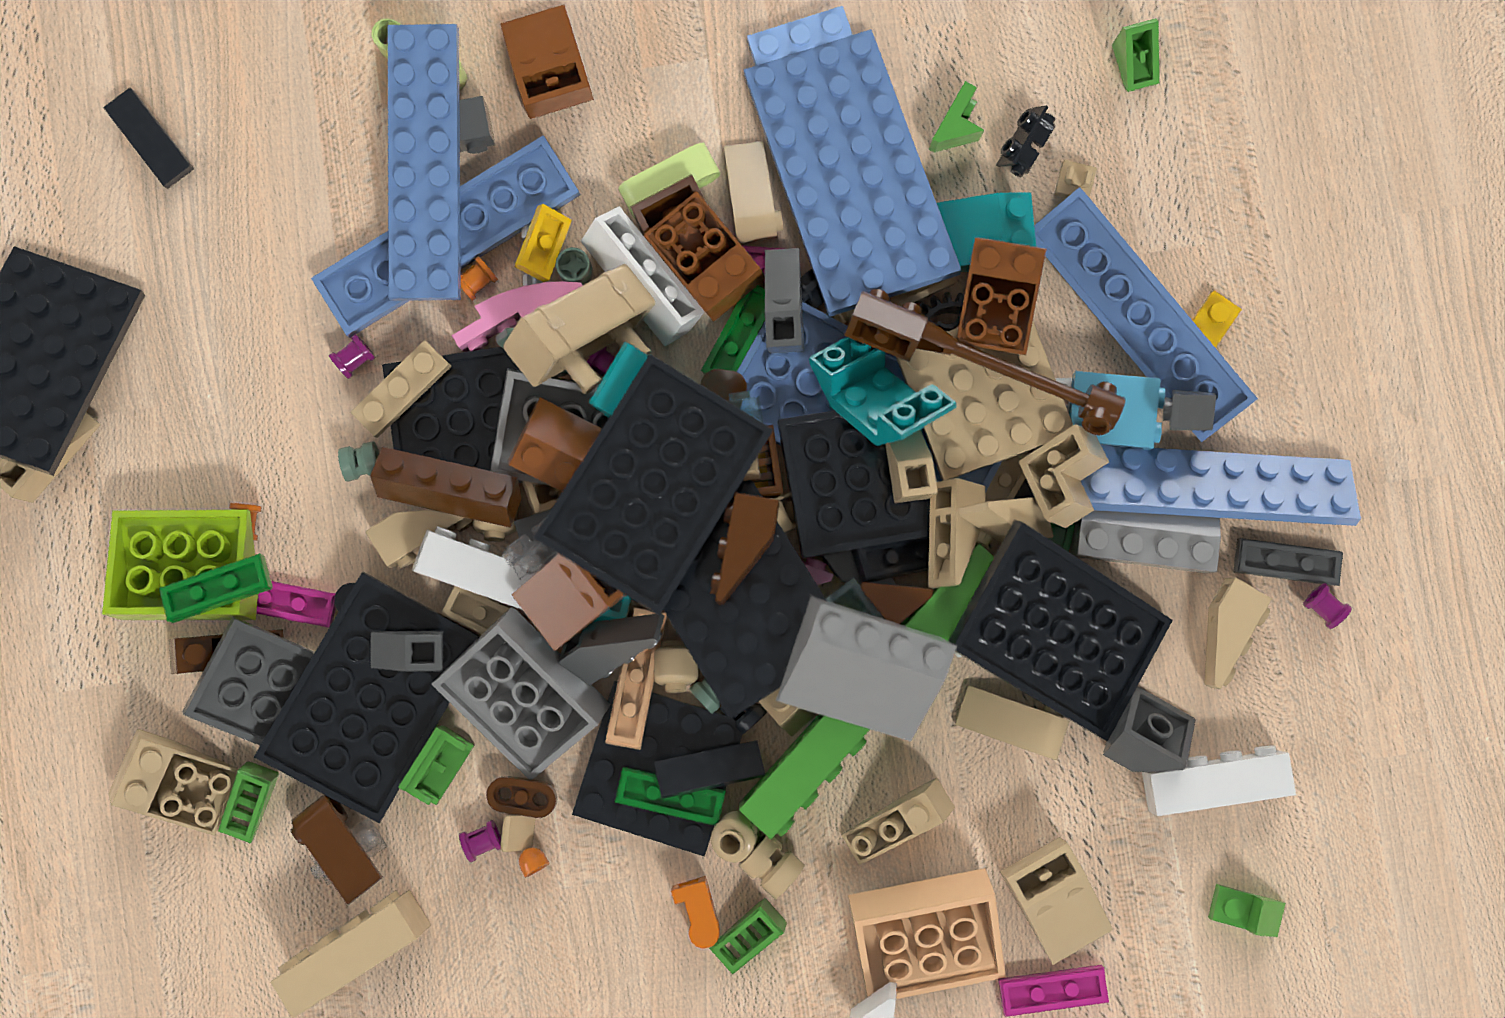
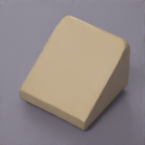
[500,814,535,852]

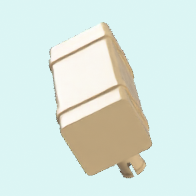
[504,264,655,394]

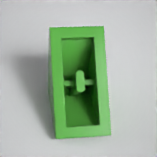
[1112,18,1160,92]

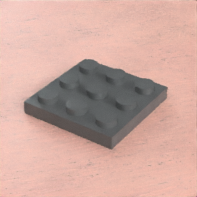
[182,616,315,745]

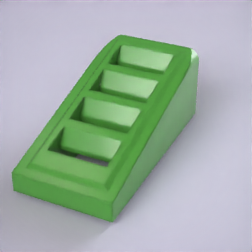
[218,761,279,843]
[709,898,787,975]

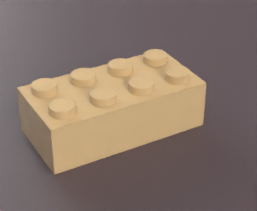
[270,889,431,1018]

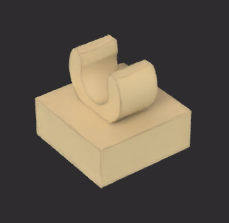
[1054,159,1097,198]

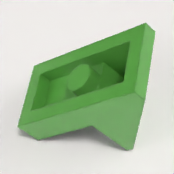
[929,81,984,153]
[1208,884,1286,937]

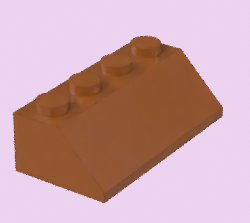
[508,397,603,491]

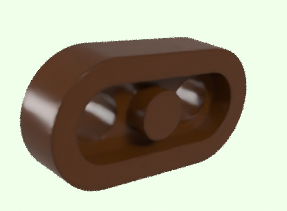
[486,776,558,818]

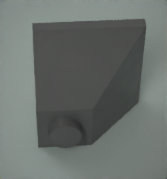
[1103,686,1196,772]

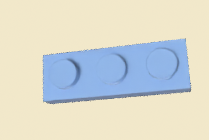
[747,6,853,66]

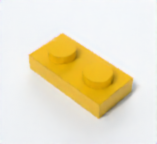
[514,204,572,282]
[1192,290,1242,348]

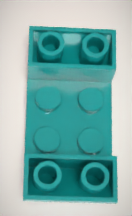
[809,337,957,446]

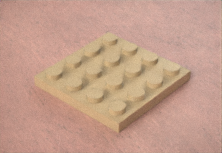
[896,322,1073,481]

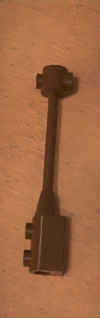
[844,289,1126,435]

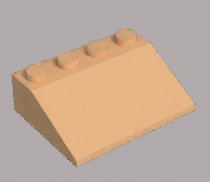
[848,868,1006,999]

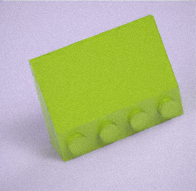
[102,510,258,620]

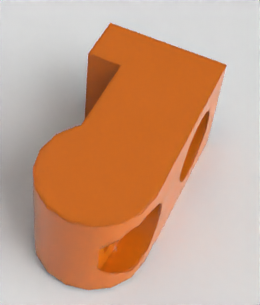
[671,876,720,949]

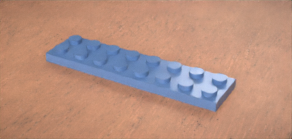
[388,24,461,301]
[311,135,580,338]
[1034,187,1258,442]
[1081,445,1361,526]

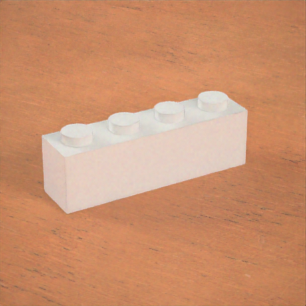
[580,206,704,346]
[412,526,545,609]
[1142,745,1296,816]

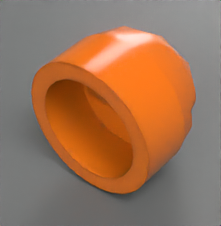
[519,848,550,878]

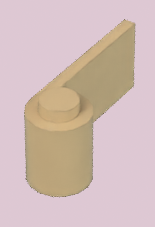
[723,141,783,243]
[955,685,1070,760]

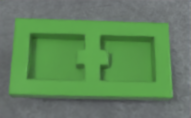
[398,725,475,805]

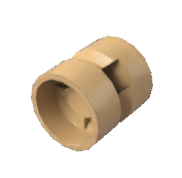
[738,834,805,899]

